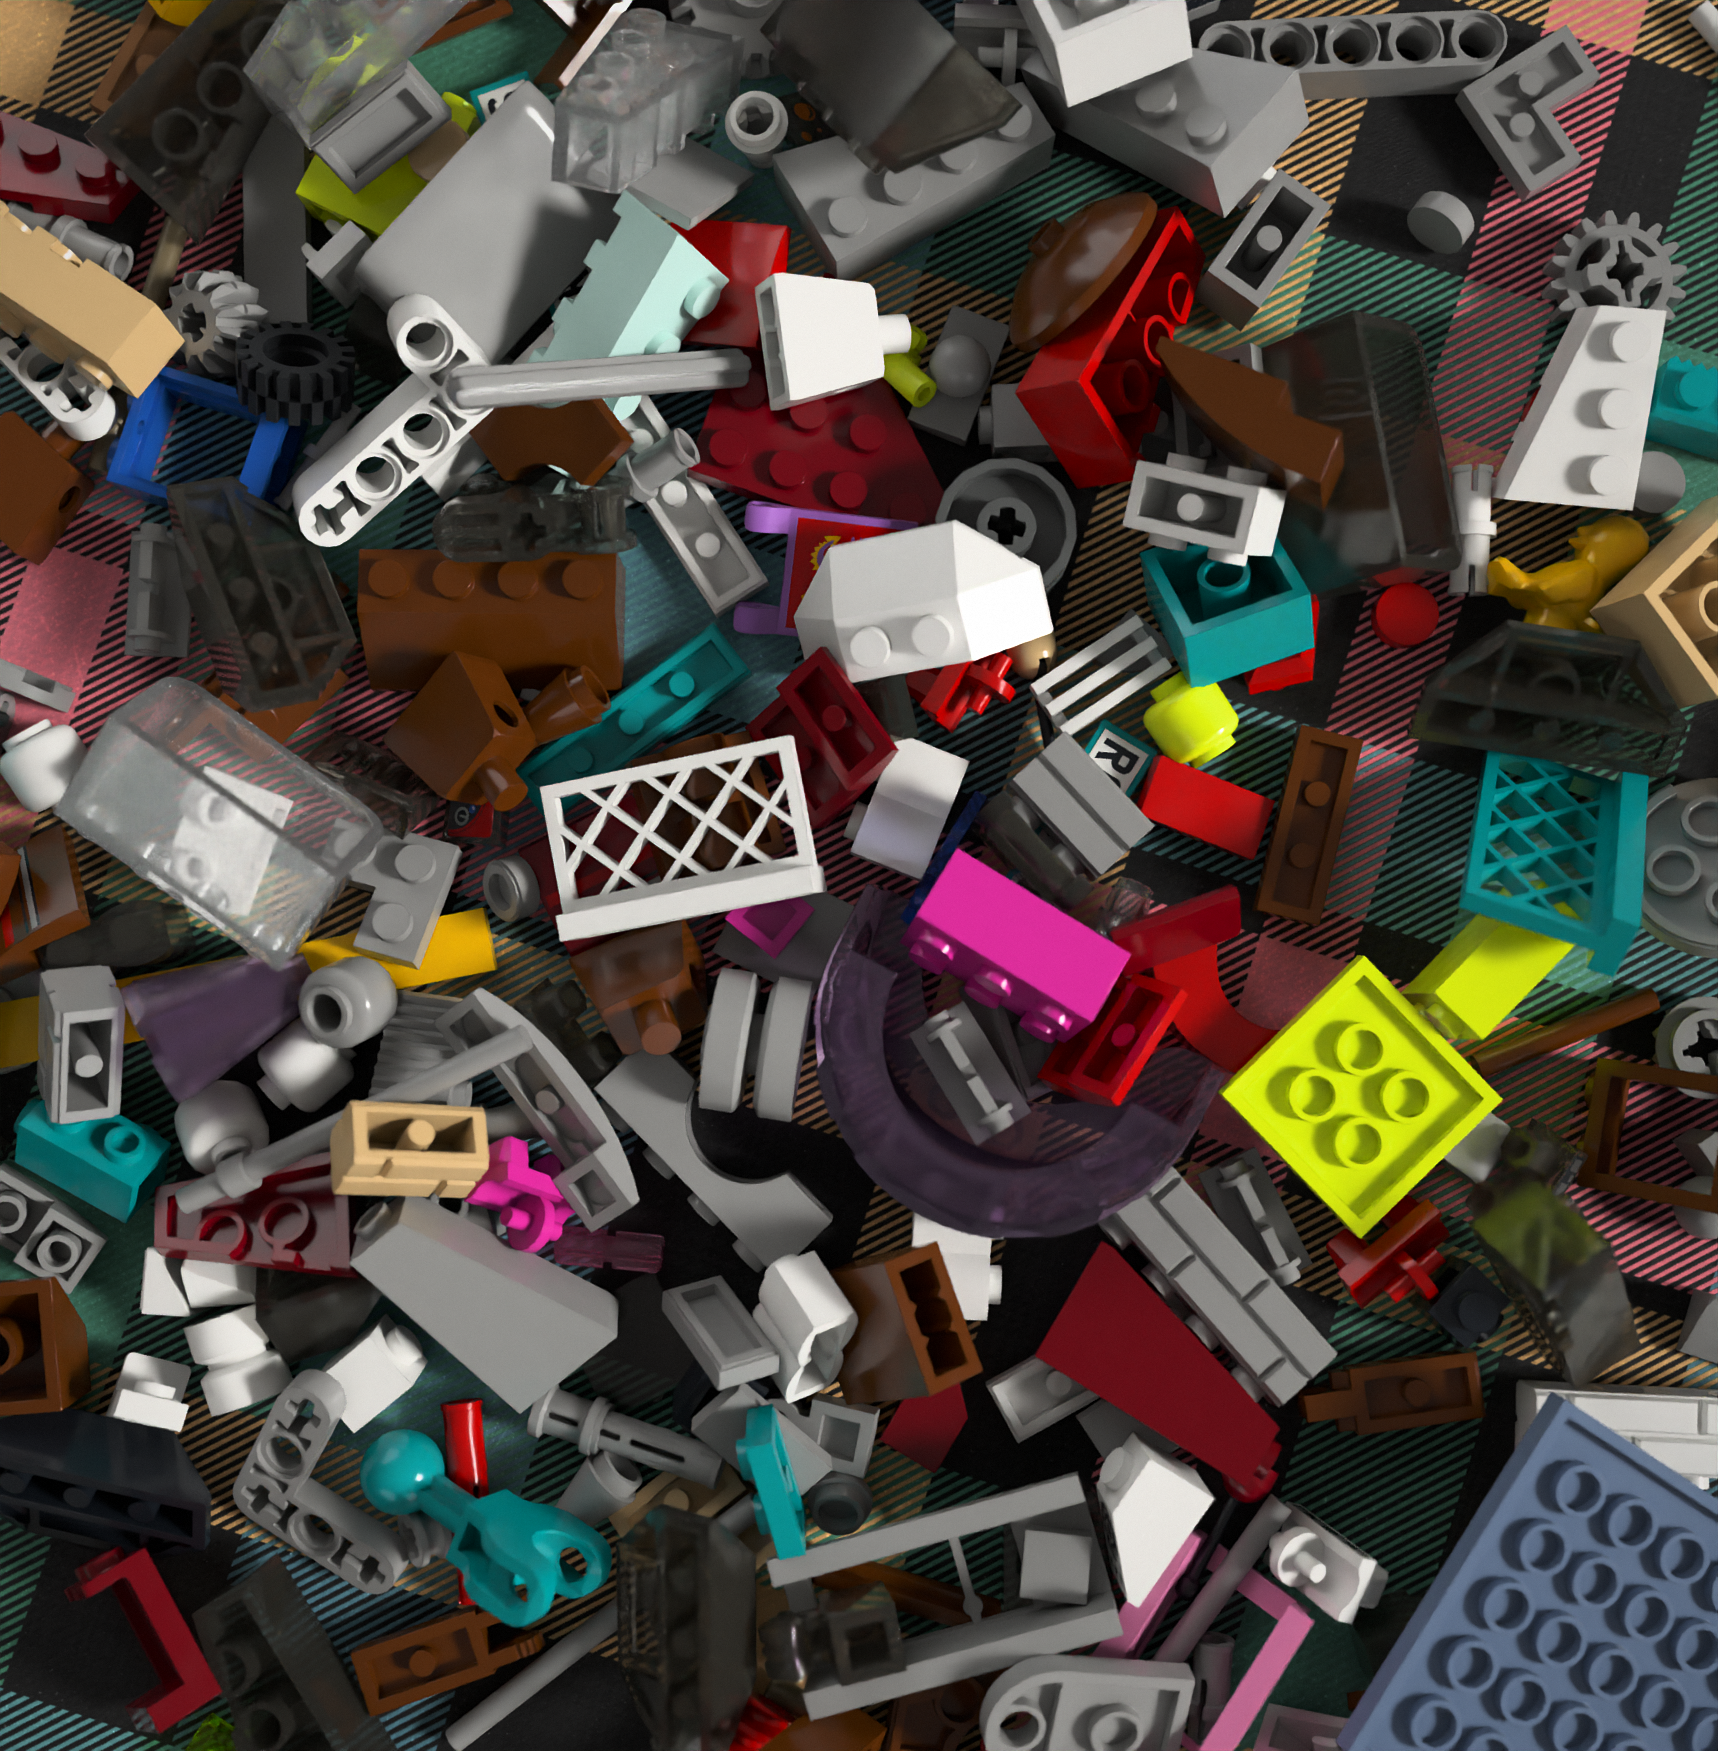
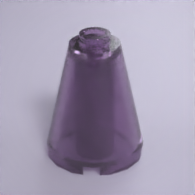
[120,946,312,1103]

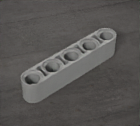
[1197,10,1508,100]

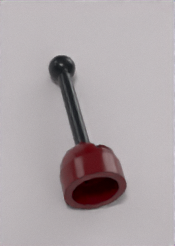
[1175,1468,1280,1601]

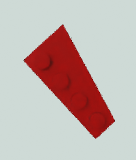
[1015,206,1206,489]

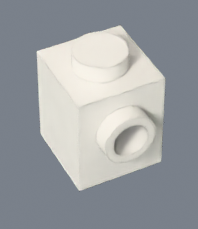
[321,1314,428,1433]

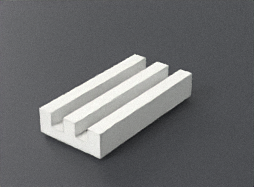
[1029,615,1172,735]

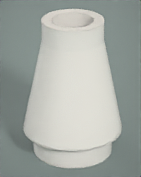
[725,91,788,169]

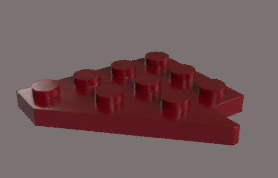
[687,272,944,527]

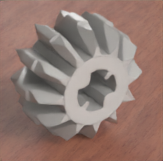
[162,269,270,379]

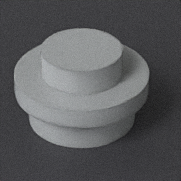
[808,1471,873,1535]

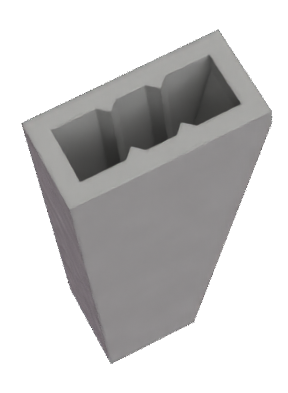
[350,1196,619,1414]

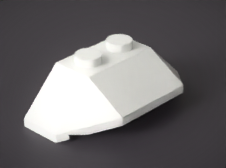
[794,520,1054,683]

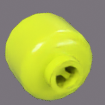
[1143,671,1239,769]

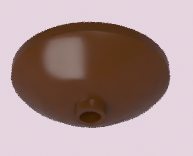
[1009,192,1157,353]

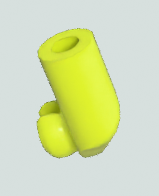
[883,323,937,408]

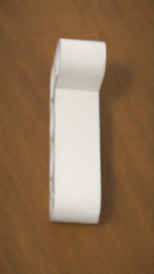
[291,294,495,547]

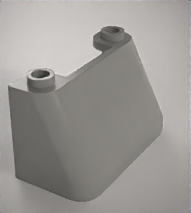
[354,80,622,366]

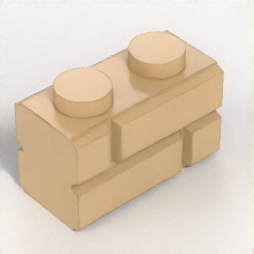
[330,1101,489,1198]

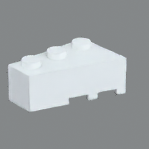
[1491,305,1667,511]

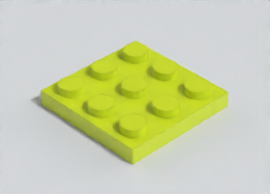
[1217,955,1503,1239]

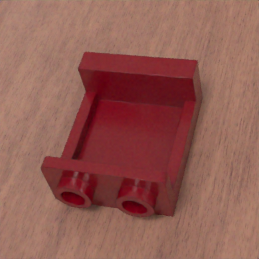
[64,1545,222,1734]

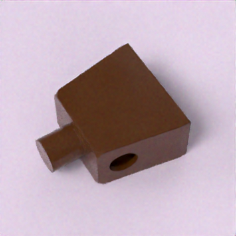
[0,410,95,566]
[382,650,536,812]
[568,919,708,1055]

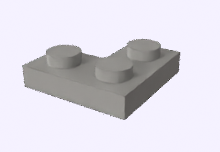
[1455,25,1601,202]
[317,813,463,970]

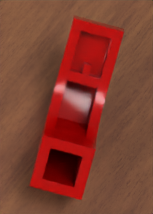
[1145,944,1280,1075]

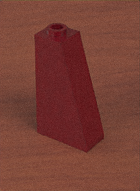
[1035,1241,1281,1487]

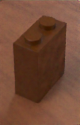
[828,1241,983,1405]

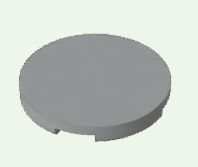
[1641,778,1718,959]

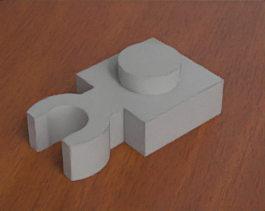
[767,1392,880,1478]

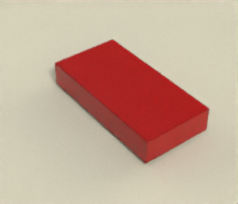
[1136,755,1275,860]

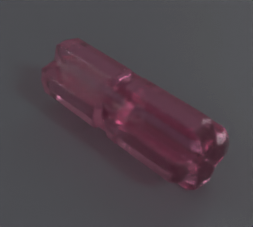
[554,1226,665,1273]

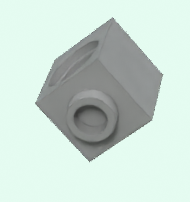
[978,383,1060,463]

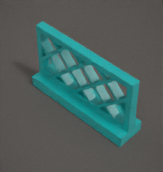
[1458,742,1649,977]

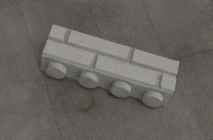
[1097,1150,1337,1407]

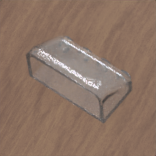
[53,677,384,972]

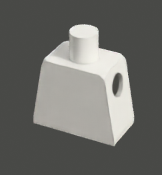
[754,273,911,411]

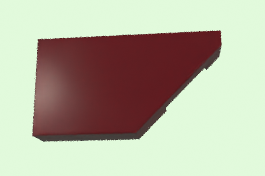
[879,1383,968,1474]

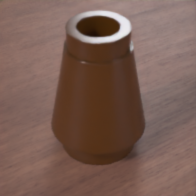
[522,665,611,749]

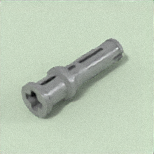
[527,1383,726,1490]

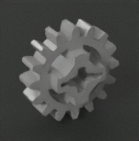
[1541,210,1687,327]

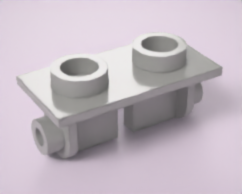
[124,523,196,658]
[909,1001,1032,1146]
[1197,1147,1313,1287]

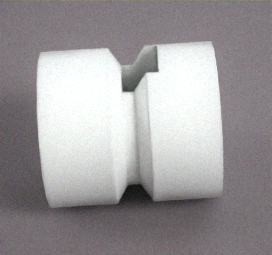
[183,1299,293,1417]

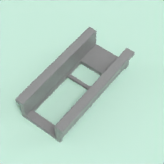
[766,1471,1124,1721]

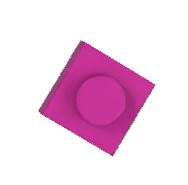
[725,897,816,960]

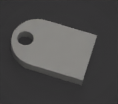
[980,1655,1195,1751]

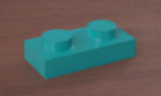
[736,1404,806,1560]

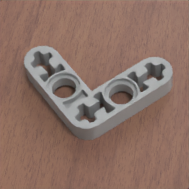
[232,1369,409,1594]

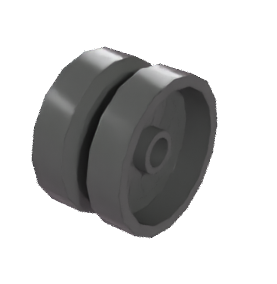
[935,458,1077,597]

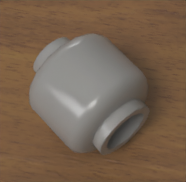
[298,956,399,1049]

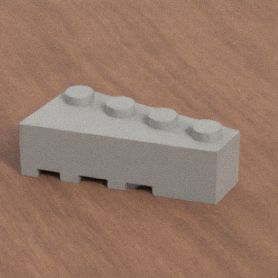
[1020,48,1309,218]

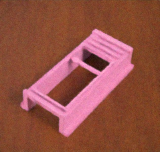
[1091,1529,1314,1751]

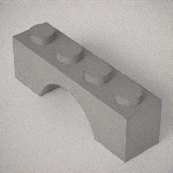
[594,1049,833,1273]

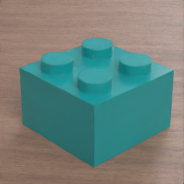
[1140,536,1315,688]

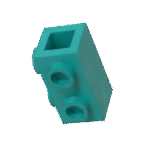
[14,1098,171,1224]

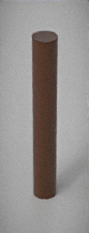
[1470,987,1660,1078]

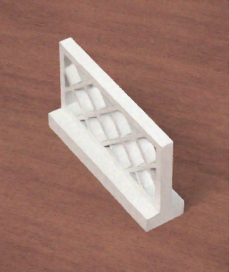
[540,735,827,942]

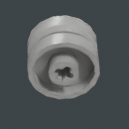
[699,967,814,1122]

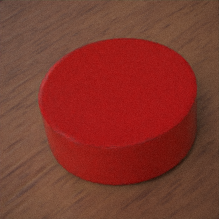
[1371,582,1439,649]

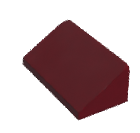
[1103,885,1241,977]

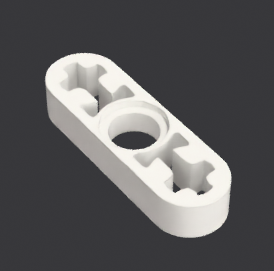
[0,328,119,441]

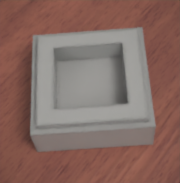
[1019,1524,1092,1605]

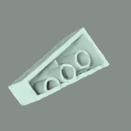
[527,189,729,480]

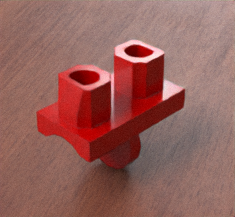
[902,650,1016,734]
[1326,1194,1450,1309]

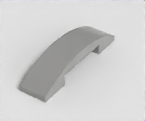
[433,987,640,1233]

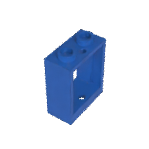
[106,366,309,540]

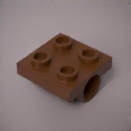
[625,730,787,882]

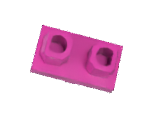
[464,1136,575,1254]

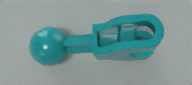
[359,1429,612,1627]

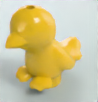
[1487,515,1649,649]

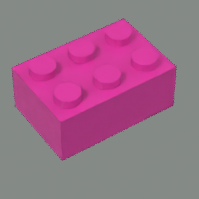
[900,848,1131,1043]

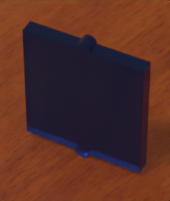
[899,790,987,925]

